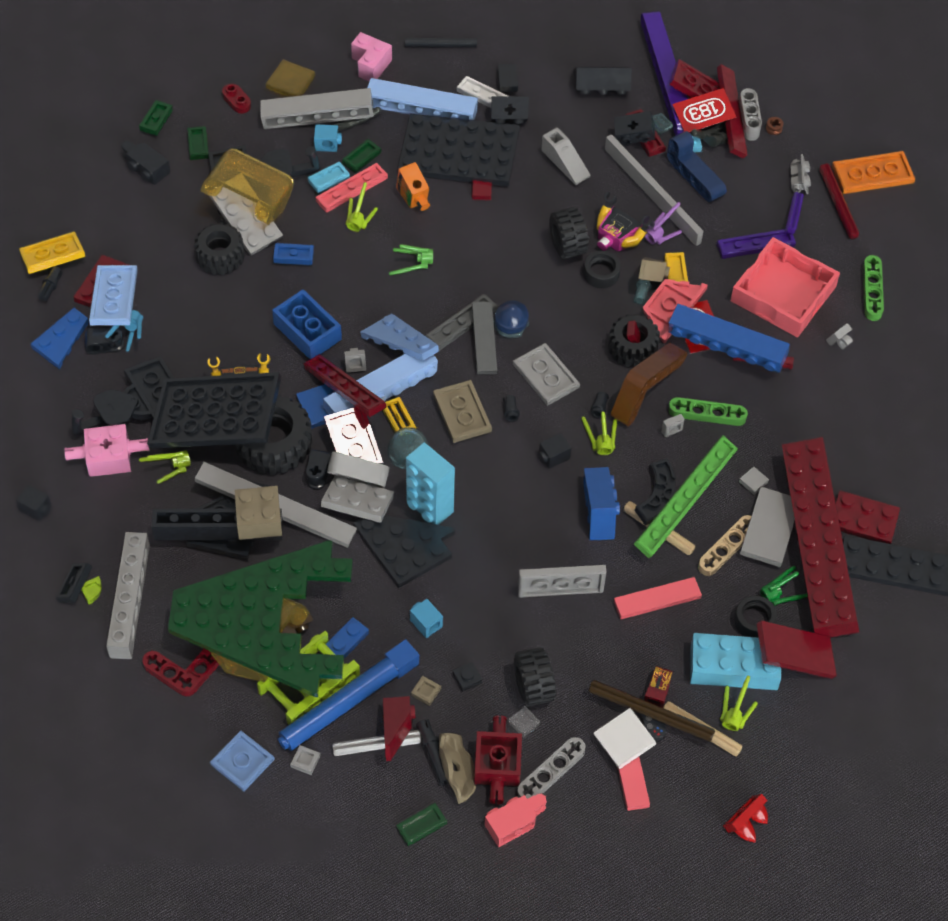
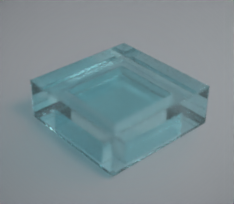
[653,113,673,134]

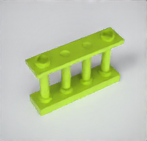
[257,631,360,725]

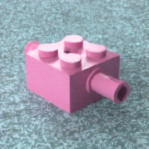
[65,424,150,477]

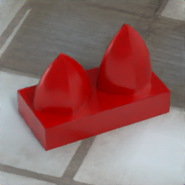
[723,794,768,842]

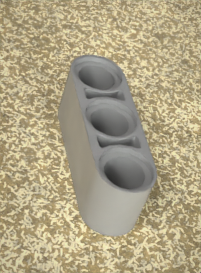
[739,88,762,141]
[327,452,390,488]

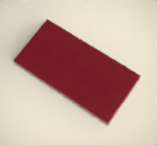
[757,621,837,679]

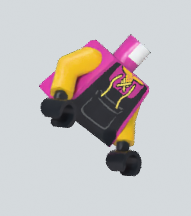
[596,192,655,251]

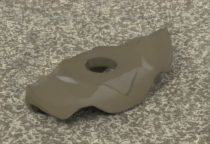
[439,733,476,804]

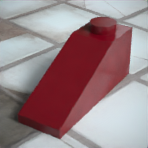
[383,696,416,761]

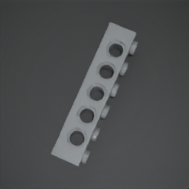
[107,532,150,659]

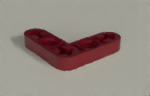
[142,649,225,696]

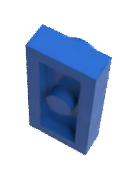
[273,243,314,265]
[326,617,369,659]

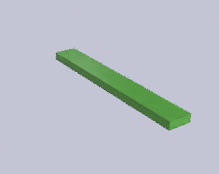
[634,435,738,558]

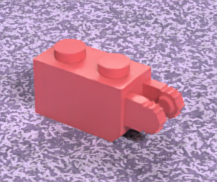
[485,793,547,847]

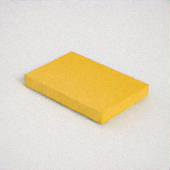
[19,232,86,274]

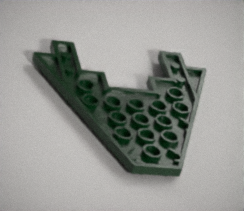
[168,540,353,697]

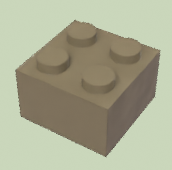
[235,486,282,540]

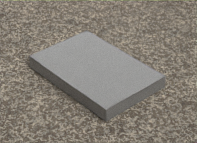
[513,343,580,406]

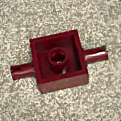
[474,715,522,805]

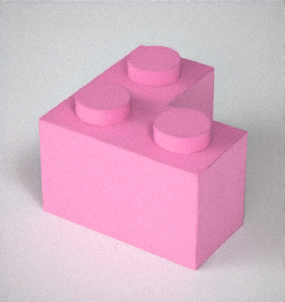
[351,32,392,82]

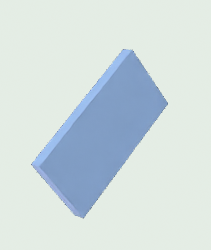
[89,265,137,325]

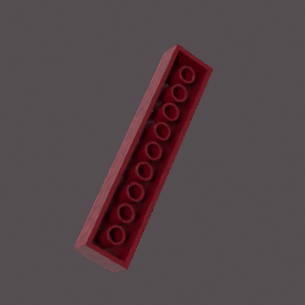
[782,437,860,637]

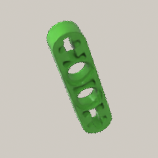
[863,255,884,321]
[668,397,748,426]

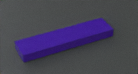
[717,229,796,259]

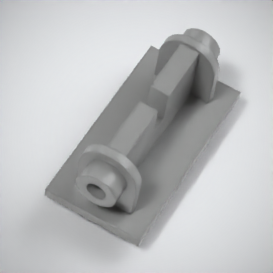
[790,154,811,195]

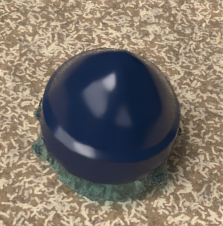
[493,301,529,338]

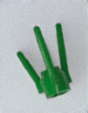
[760,566,808,606]

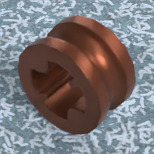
[766,117,784,135]

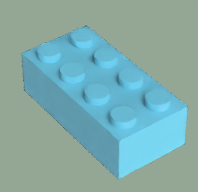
[406,442,455,525]
[690,633,781,690]

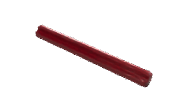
[819,163,859,239]

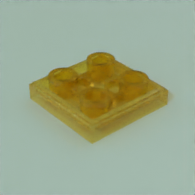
[266,60,315,97]

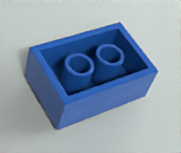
[272,289,342,359]

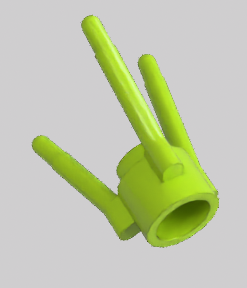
[345,182,378,232]
[581,412,617,455]
[139,450,191,484]
[720,676,758,731]

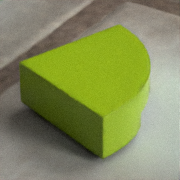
[81,576,102,605]

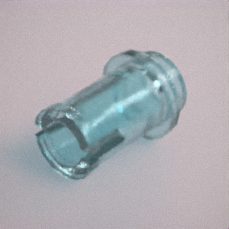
[634,279,651,304]

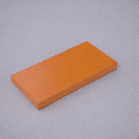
[832,151,915,194]

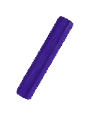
[785,192,804,235]

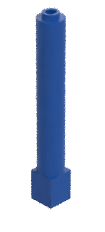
[278,639,419,751]

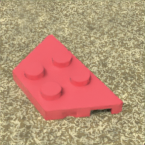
[643,279,708,344]

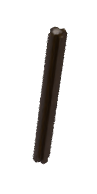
[589,680,715,741]

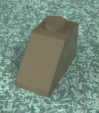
[638,257,670,282]

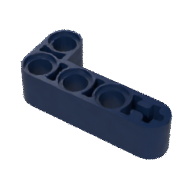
[667,131,727,202]

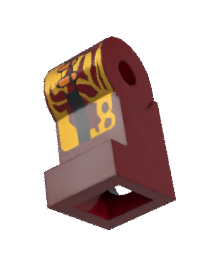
[644,666,673,708]

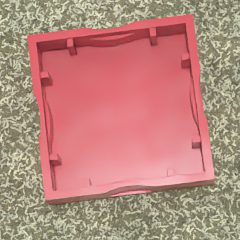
[730,237,840,338]

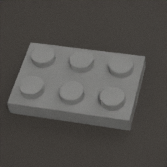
[321,476,394,523]

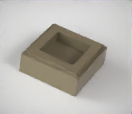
[411,676,441,706]

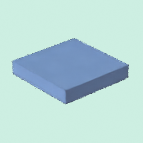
[210,731,274,792]

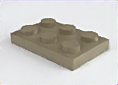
[433,380,492,443]

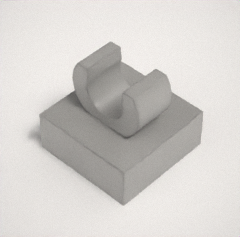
[826,323,853,349]
[344,348,366,373]

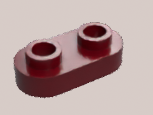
[222,84,251,114]

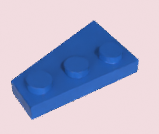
[31,308,89,370]

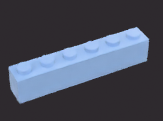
[367,78,478,120]
[323,354,438,415]

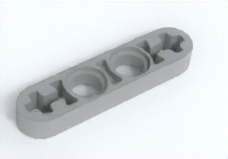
[517,737,586,799]

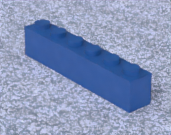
[668,304,790,373]

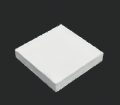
[594,708,656,769]

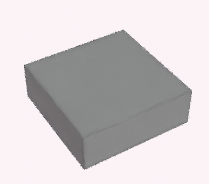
[661,414,685,437]
[739,467,769,495]
[290,745,320,775]

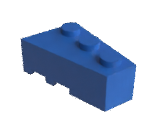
[583,467,620,540]

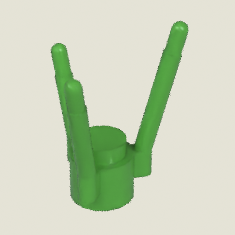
[389,244,433,275]

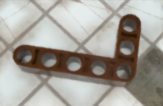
[611,342,687,426]

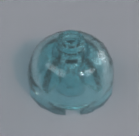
[388,427,428,469]

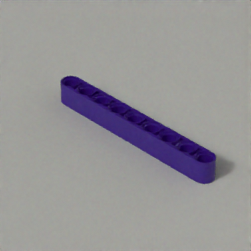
[641,11,691,136]

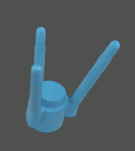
[105,310,143,352]

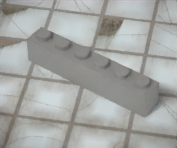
[261,88,374,129]

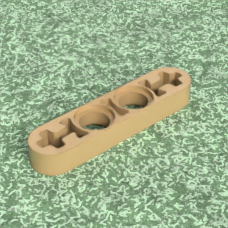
[698,515,752,576]

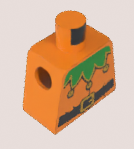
[396,162,430,211]

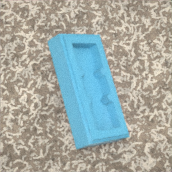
[308,161,350,193]

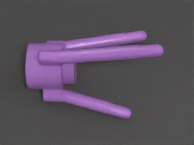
[644,202,682,245]

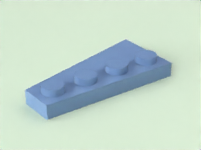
[360,314,439,360]

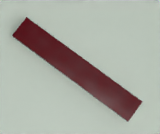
[717,64,748,158]
[303,354,387,417]

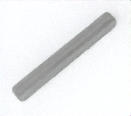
[332,730,421,756]

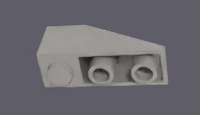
[542,127,591,185]

